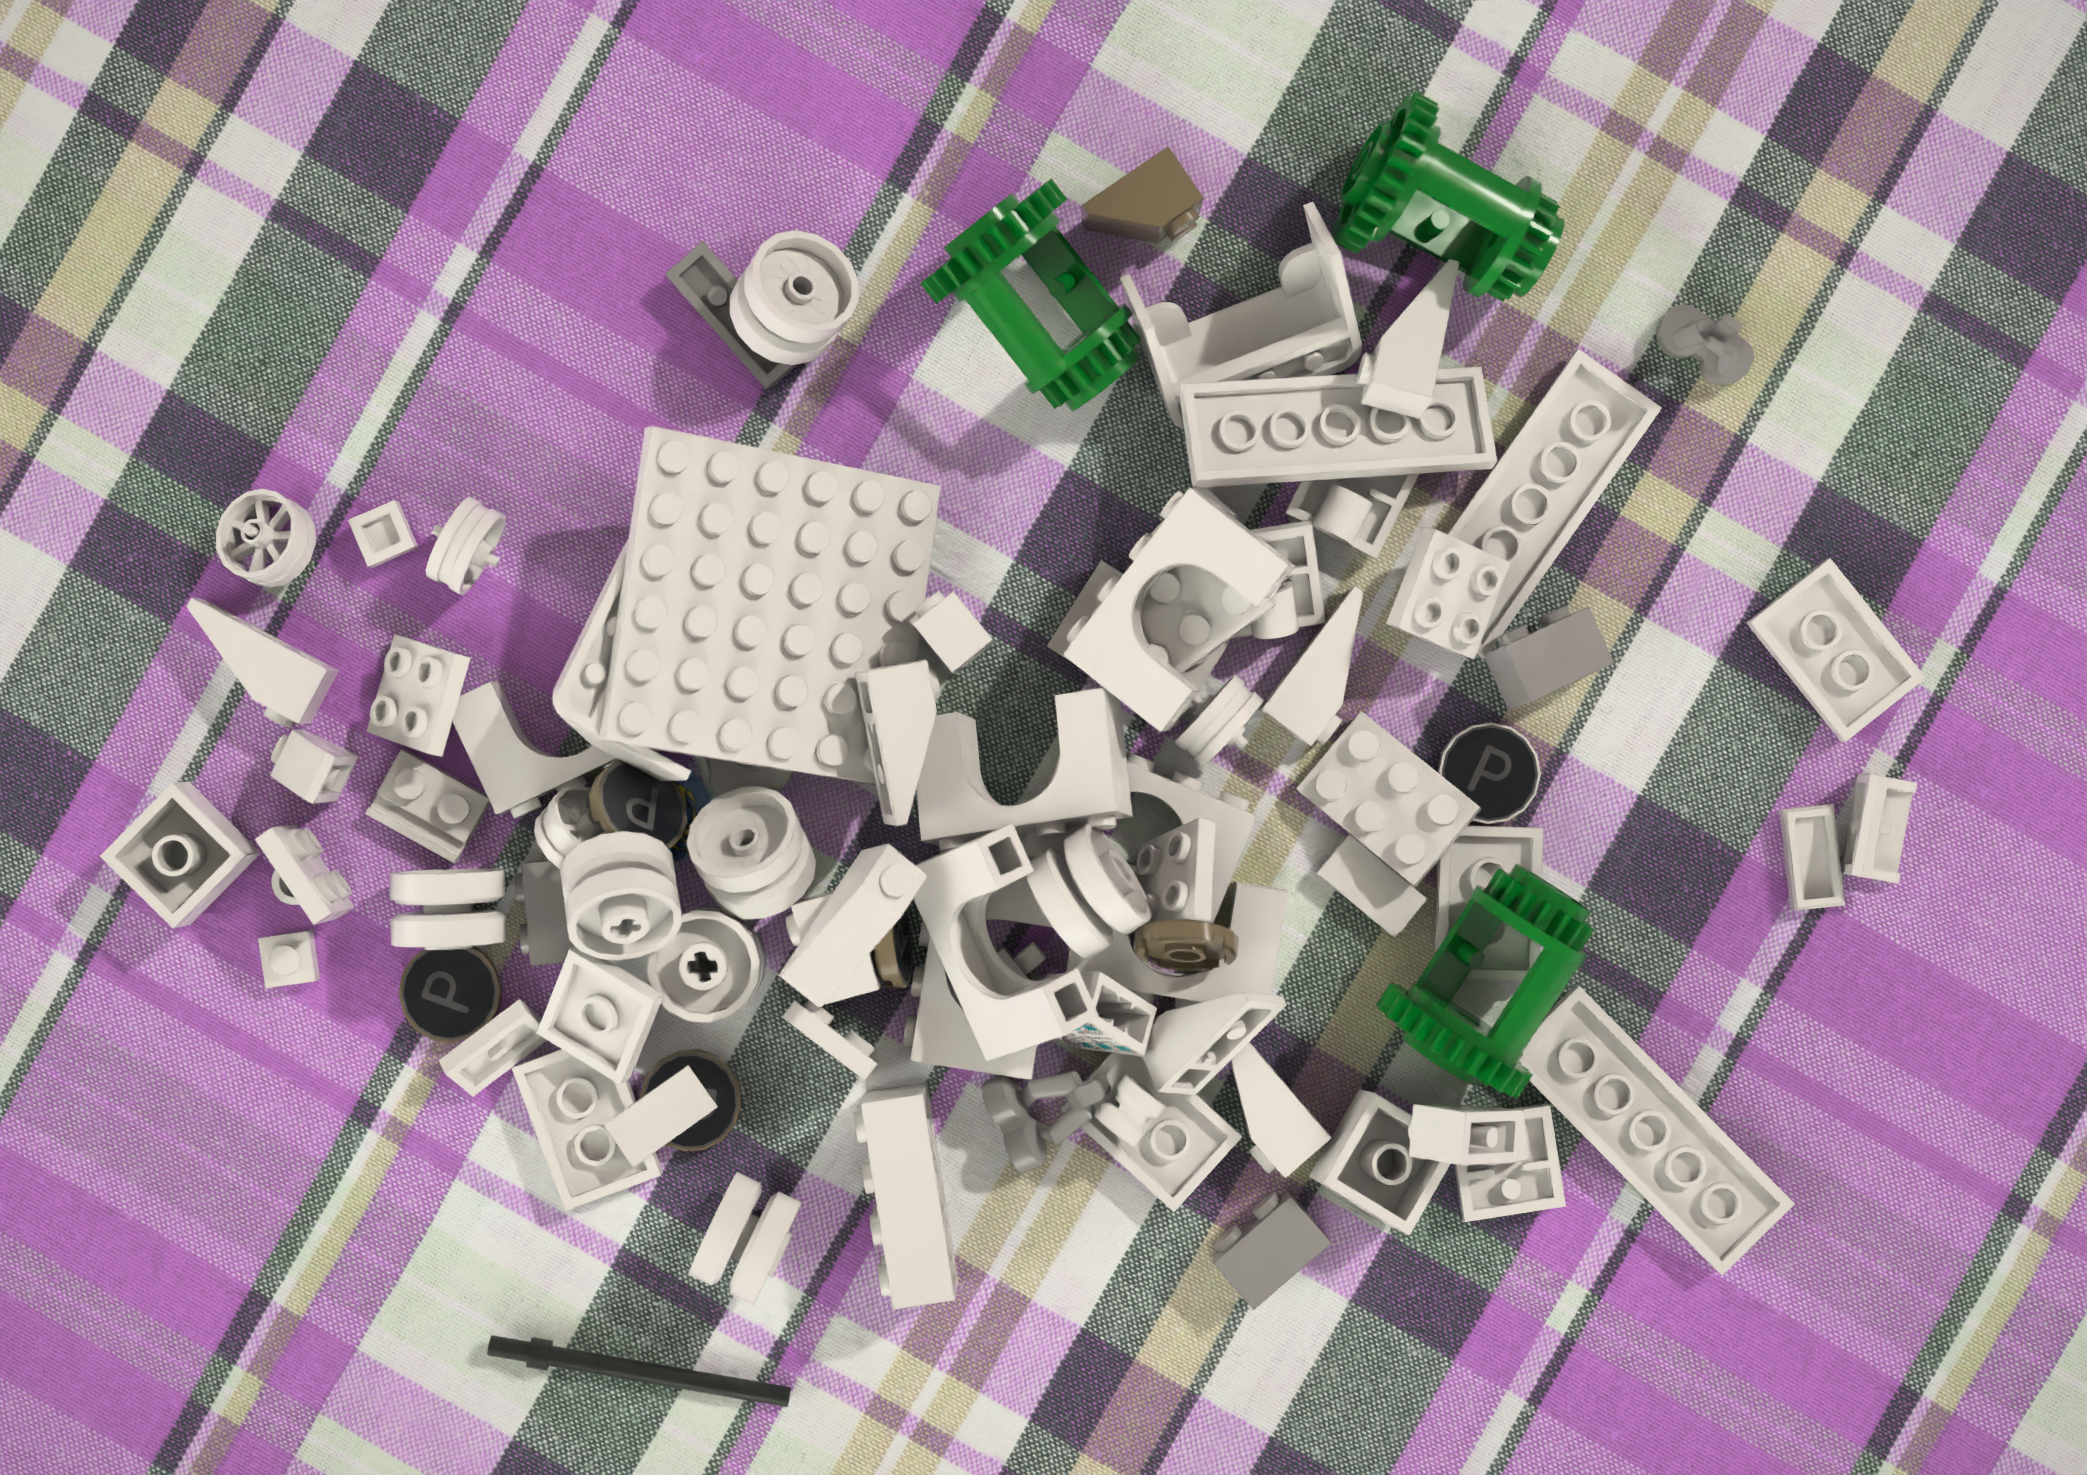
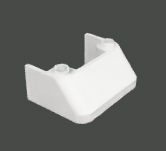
[1120,202,1362,428]
[553,540,691,781]

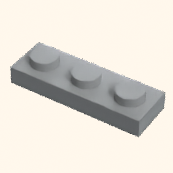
[665,241,798,391]

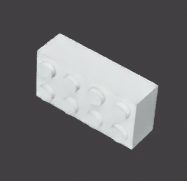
[854,1082,958,1310]

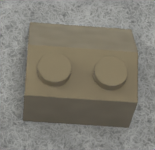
[1081,146,1203,243]

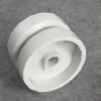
[730,230,859,365]
[687,786,816,920]
[1027,823,1152,959]
[560,831,682,960]
[389,868,506,950]
[647,906,766,1023]
[688,1172,802,1305]

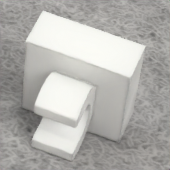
[996,941,1046,981]

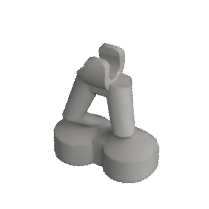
[1656,304,1754,386]
[982,1071,1111,1173]

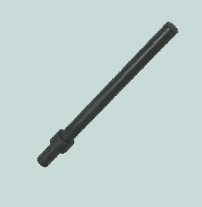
[487,1335,791,1408]

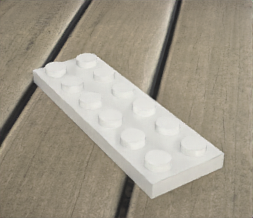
[1447,349,1662,659]
[1179,367,1497,488]
[1519,984,1795,1275]

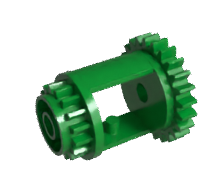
[1331,91,1564,302]
[920,178,1141,412]
[1376,863,1594,1098]

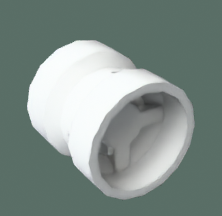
[1094,1074,1166,1147]

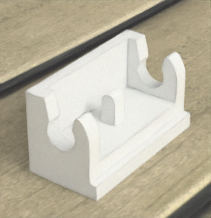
[1841,773,1918,884]

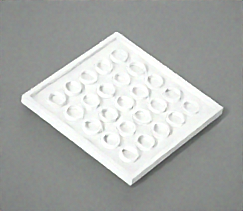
[599,426,941,785]

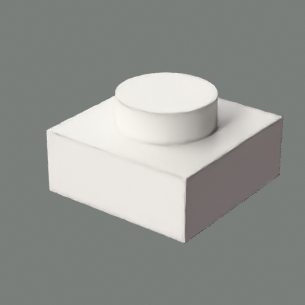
[348,500,419,568]
[258,930,320,989]

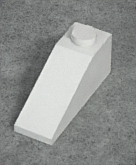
[1357,259,1459,419]
[1259,586,1363,746]
[187,598,339,728]
[855,660,940,826]
[779,844,927,1007]
[1143,992,1287,1095]
[1230,1042,1331,1178]

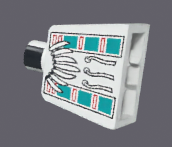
[1043,971,1157,1056]

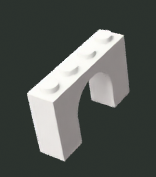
[1063,488,1296,732]
[452,682,662,819]
[916,687,1133,853]
[1023,752,1257,923]
[913,823,1099,1061]
[1065,863,1288,1008]
[903,875,1053,1080]

